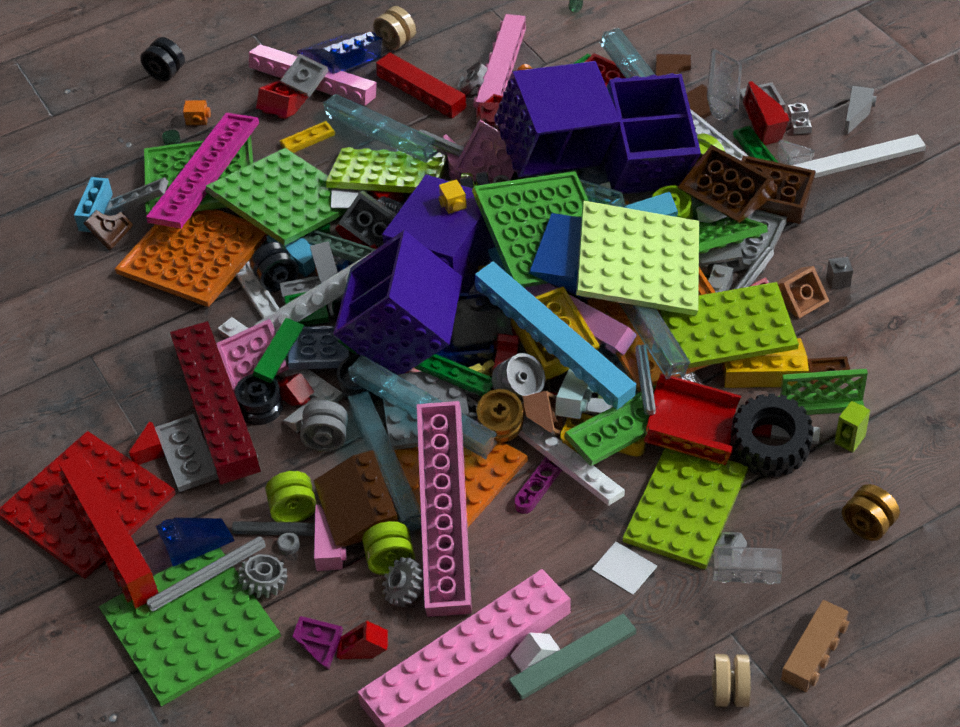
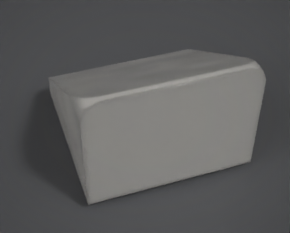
[714,532,747,559]

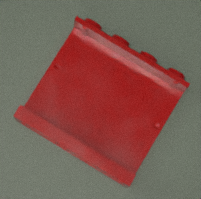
[644,373,741,465]

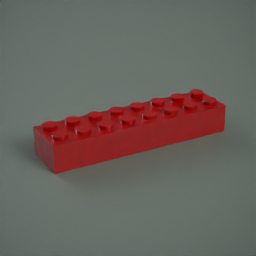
[58,452,159,609]

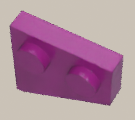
[292,616,343,670]

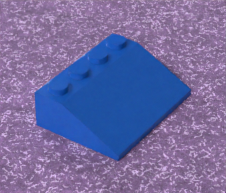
[529,213,584,298]

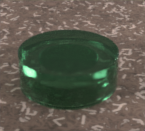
[568,0,583,13]
[162,130,181,145]

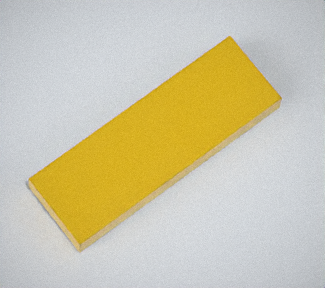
[280,121,335,153]

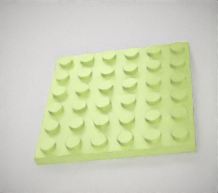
[576,201,699,316]

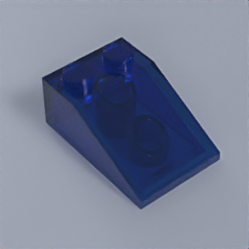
[155,517,234,567]

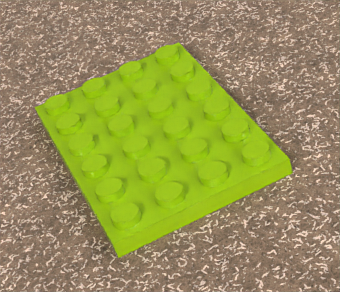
[326,147,447,193]
[659,282,799,370]
[623,448,748,570]

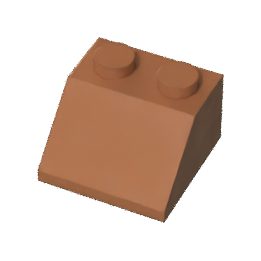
[777,266,829,319]
[522,391,564,437]

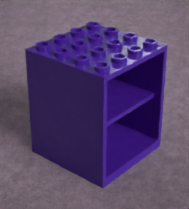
[494,61,621,177]
[603,73,701,195]
[382,174,495,311]
[333,230,462,377]

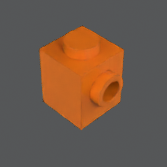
[183,100,211,125]

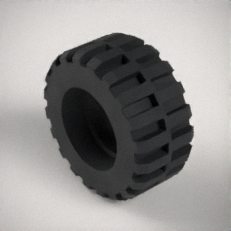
[730,393,814,477]

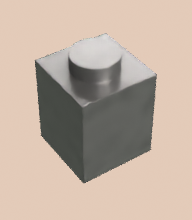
[826,257,853,289]

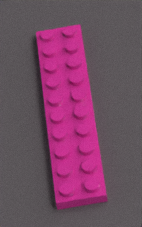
[146,113,259,229]

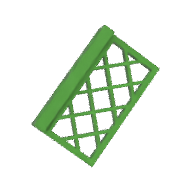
[778,369,868,415]

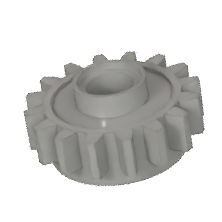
[239,554,287,598]
[382,557,424,607]

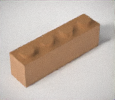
[781,600,850,693]

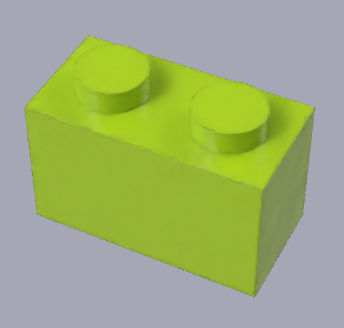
[834,401,870,452]

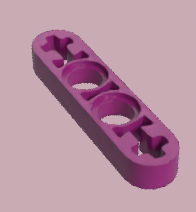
[515,457,562,514]

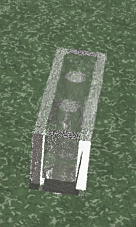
[713,546,782,585]

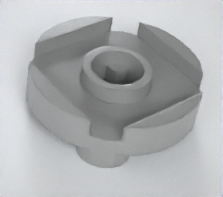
[457,62,488,95]

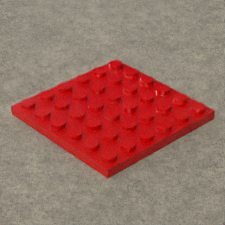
[0,431,176,579]

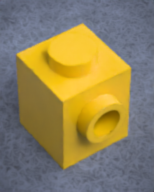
[438,179,467,214]

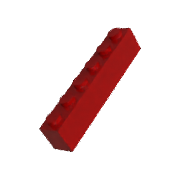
[376,53,466,119]

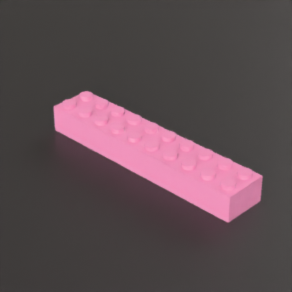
[417,401,472,617]
[358,569,571,727]

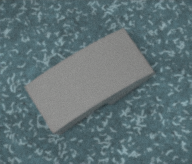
[788,103,812,134]

